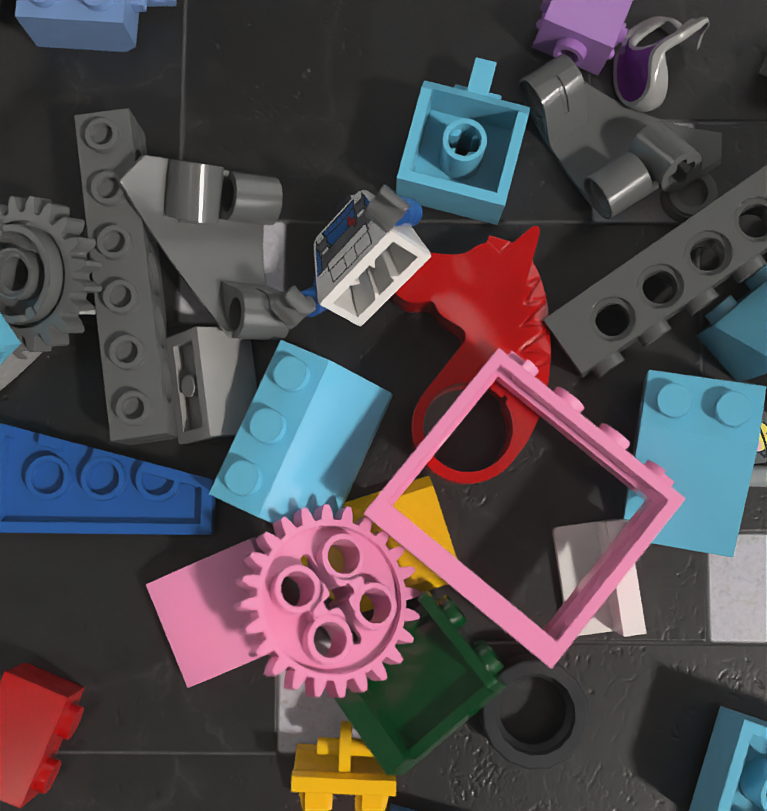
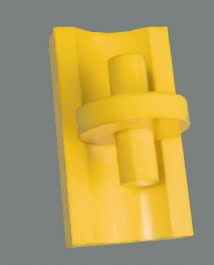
[291,721,396,811]

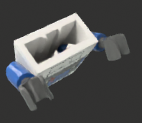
[270,184,431,330]

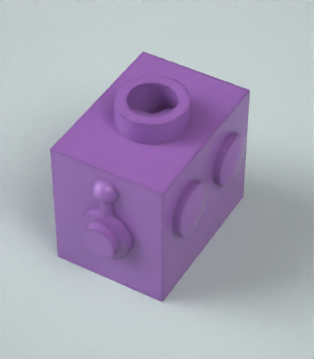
[532,0,633,75]

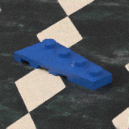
[0,423,216,535]

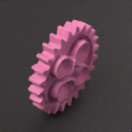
[234,504,420,698]

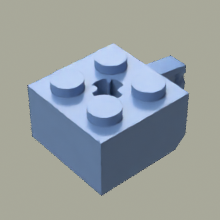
[15,0,177,52]

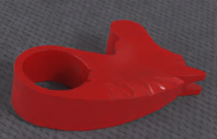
[390,226,551,485]

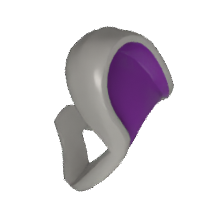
[613,16,710,112]

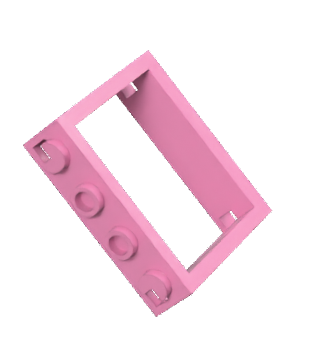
[364,348,686,669]

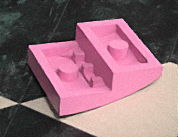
[146,537,264,688]

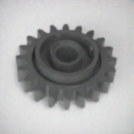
[0,196,102,352]

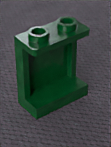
[325,590,508,776]

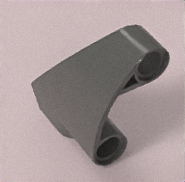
[519,54,722,220]
[117,155,289,341]

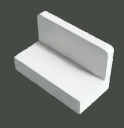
[552,519,646,637]

